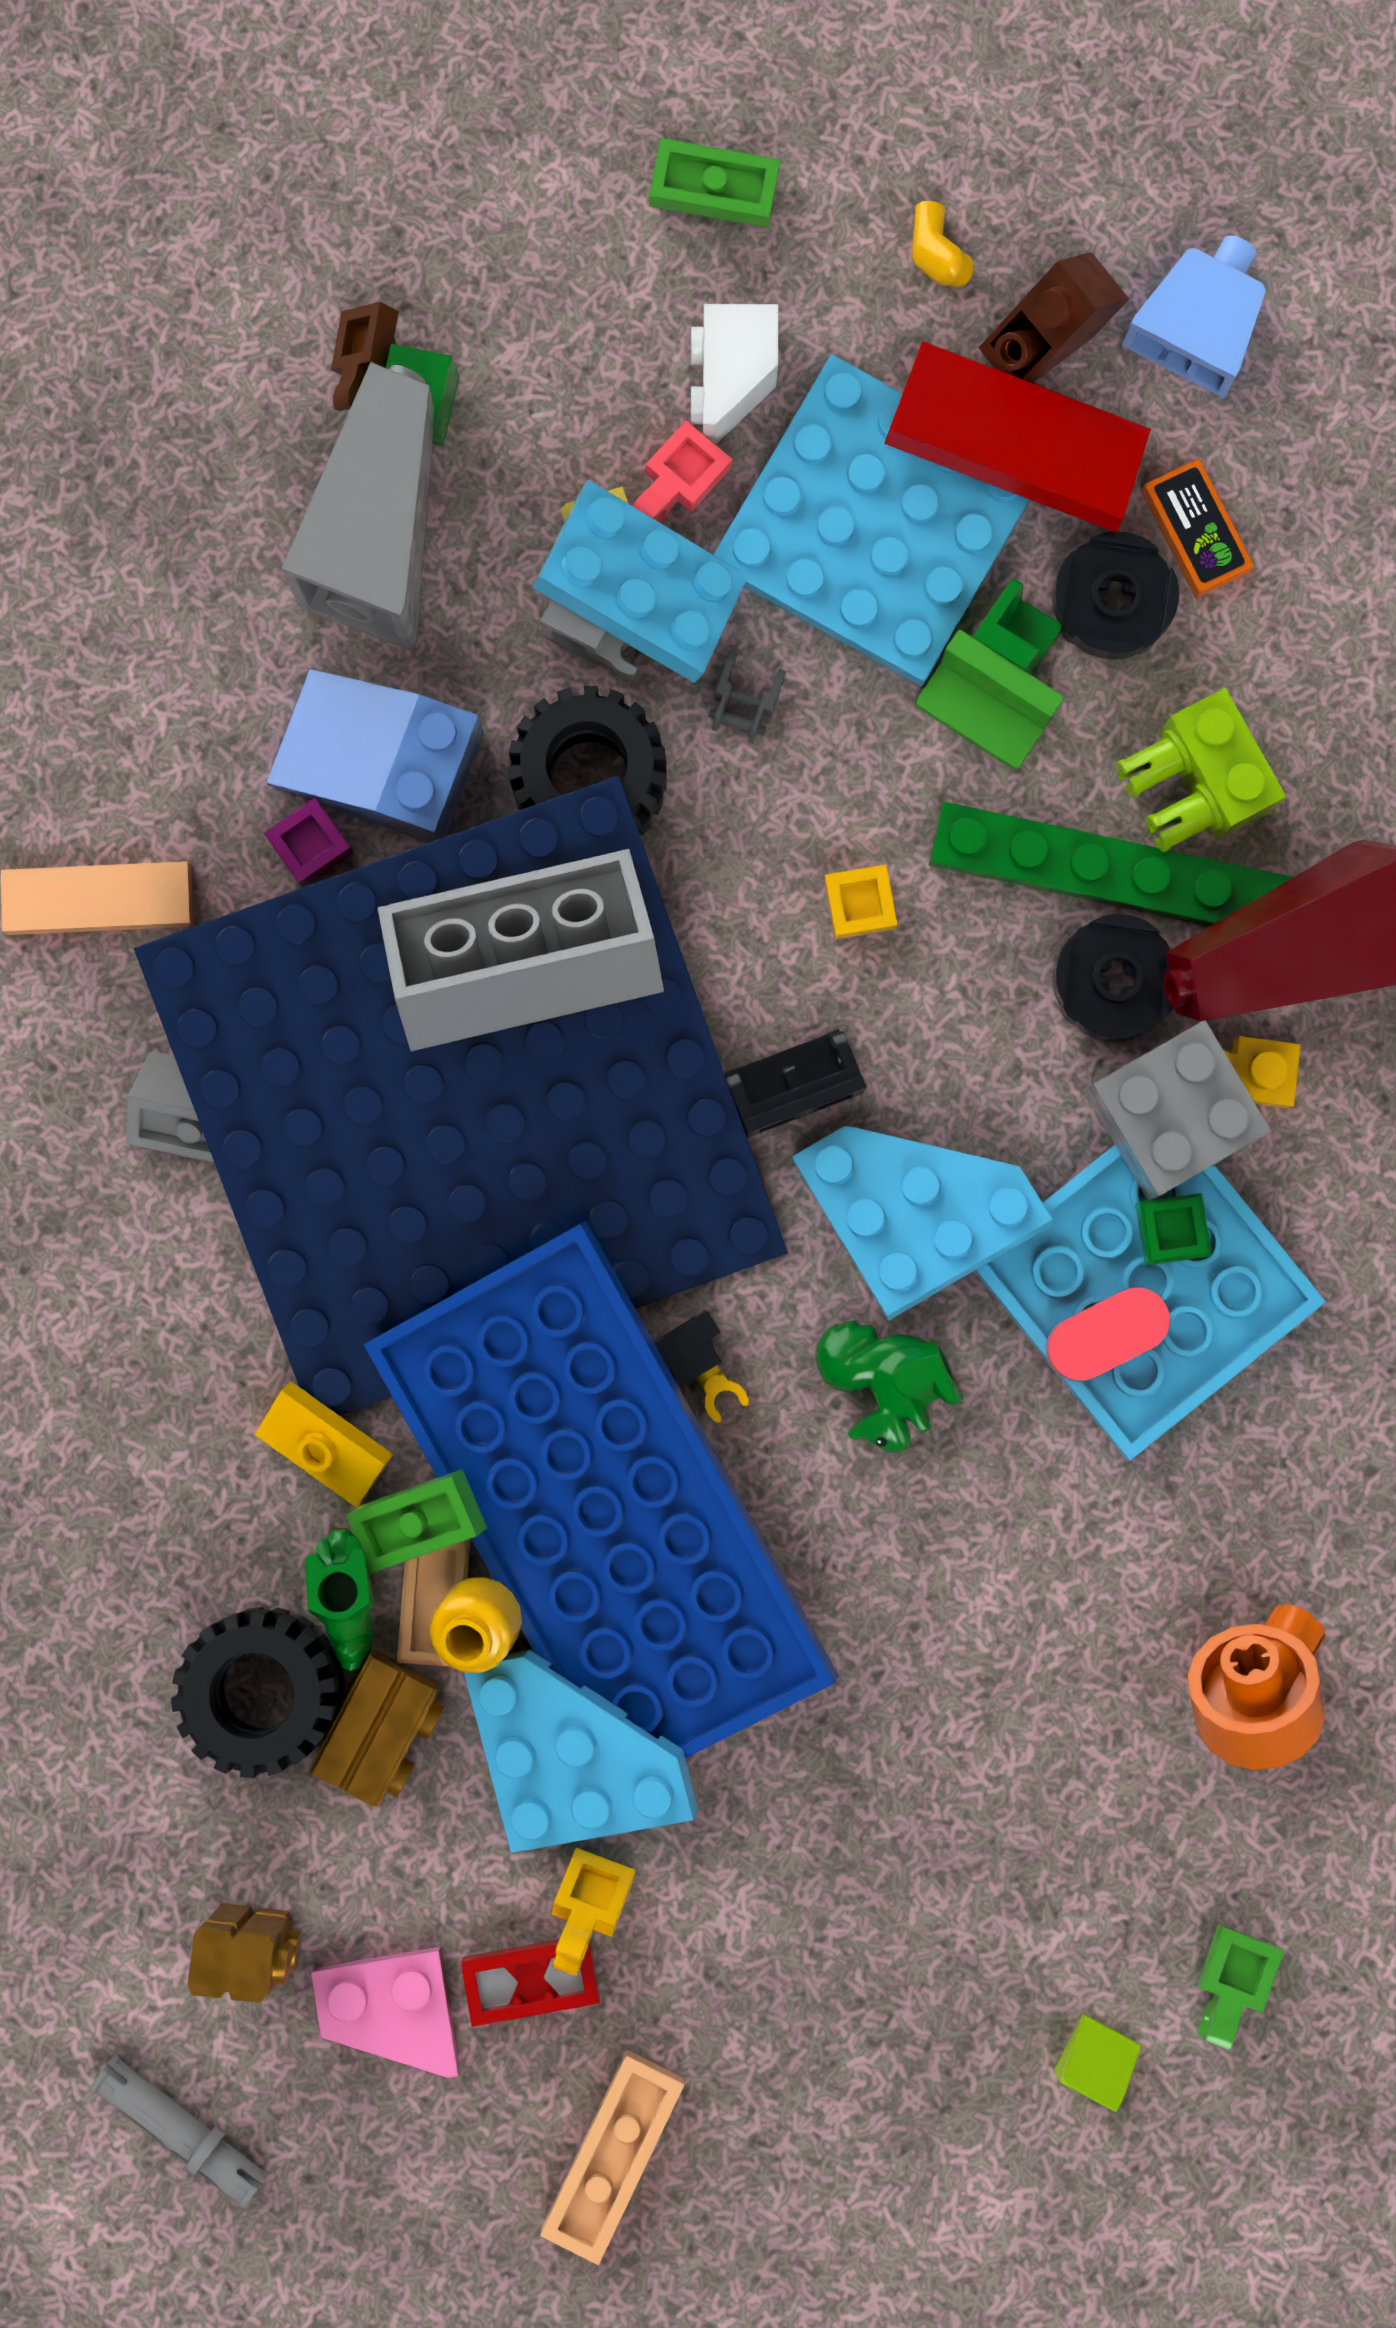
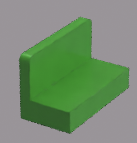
[916,629,1064,770]

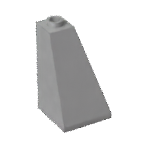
[282,362,435,651]

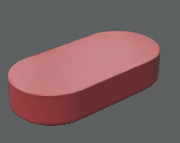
[1046,1287,1170,1381]

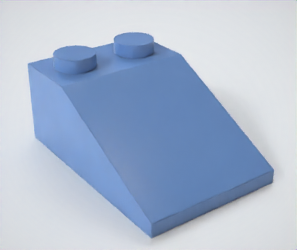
[266,669,484,843]

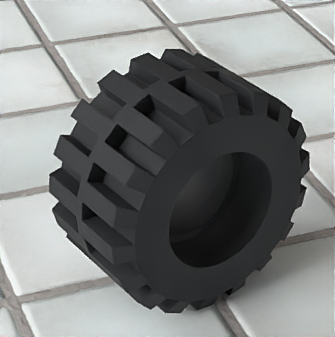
[508,686,667,836]
[171,1607,344,1778]

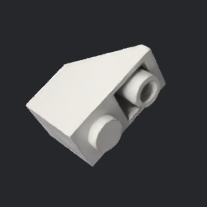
[691,304,778,445]

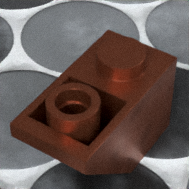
[978,252,1129,383]

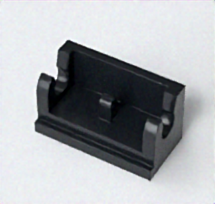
[724,1029,867,1138]

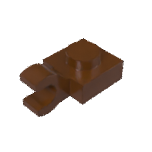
[331,302,399,411]

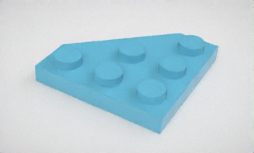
[792,1125,1053,1321]
[464,1650,699,1853]

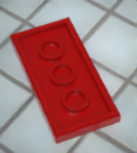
[884,341,1151,532]

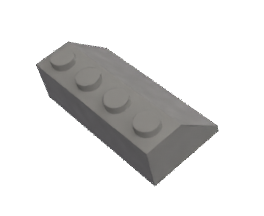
[377,849,664,1051]

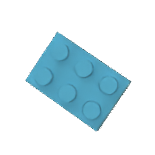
[532,480,746,683]

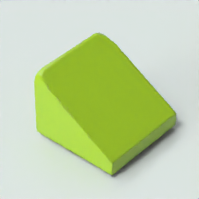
[1054,2013,1141,2112]

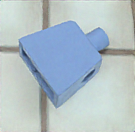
[1122,235,1266,399]

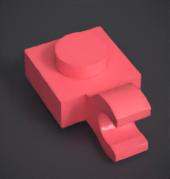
[632,420,733,523]

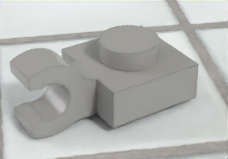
[540,599,638,681]

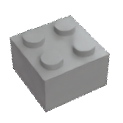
[1084,1020,1272,1200]

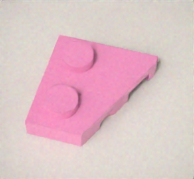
[311,1946,460,2078]

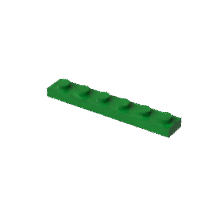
[929,801,1293,926]

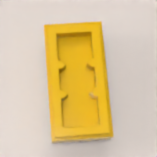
[254,1381,394,1507]

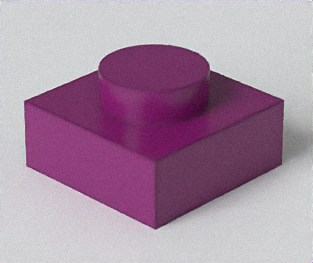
[264,797,353,888]

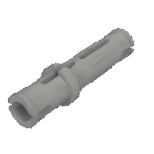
[89,2054,269,2209]

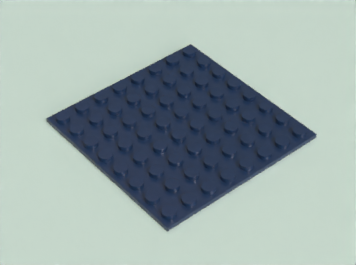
[133,775,788,1416]

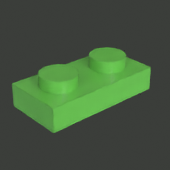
[649,138,781,228]
[346,1469,487,1573]

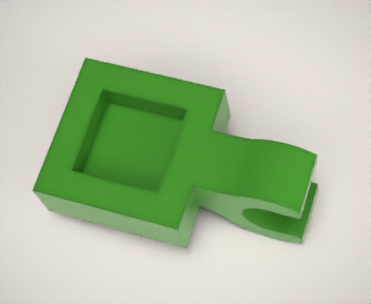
[1197,1923,1284,2050]

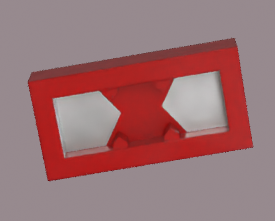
[461,1939,600,2027]

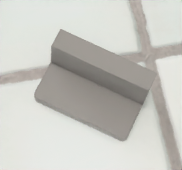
[126,1052,214,1163]

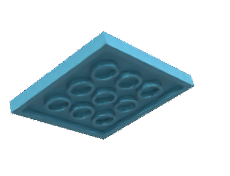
[713,354,1030,687]
[974,1144,1326,1461]

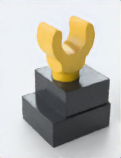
[654,1310,749,1423]

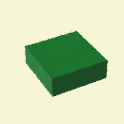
[1135,1193,1212,1266]

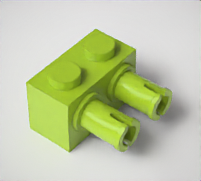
[1115,687,1287,852]

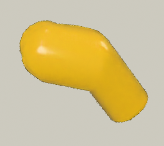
[912,201,974,288]

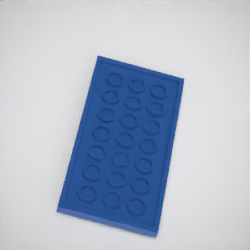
[364,1221,839,1758]

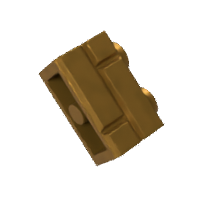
[309,1650,446,1807]
[187,1903,302,2003]

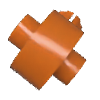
[1187,1604,1326,1770]

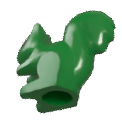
[815,1321,964,1453]
[305,1528,374,1674]

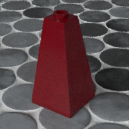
[1163,840,1396,1022]

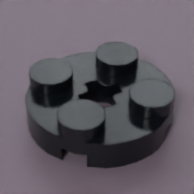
[1052,532,1179,660]
[1053,914,1173,1042]

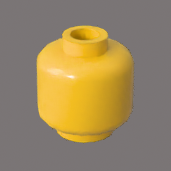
[430,1577,522,1673]

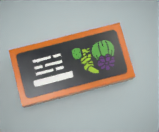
[1141,459,1255,599]

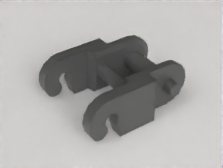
[708,652,787,743]

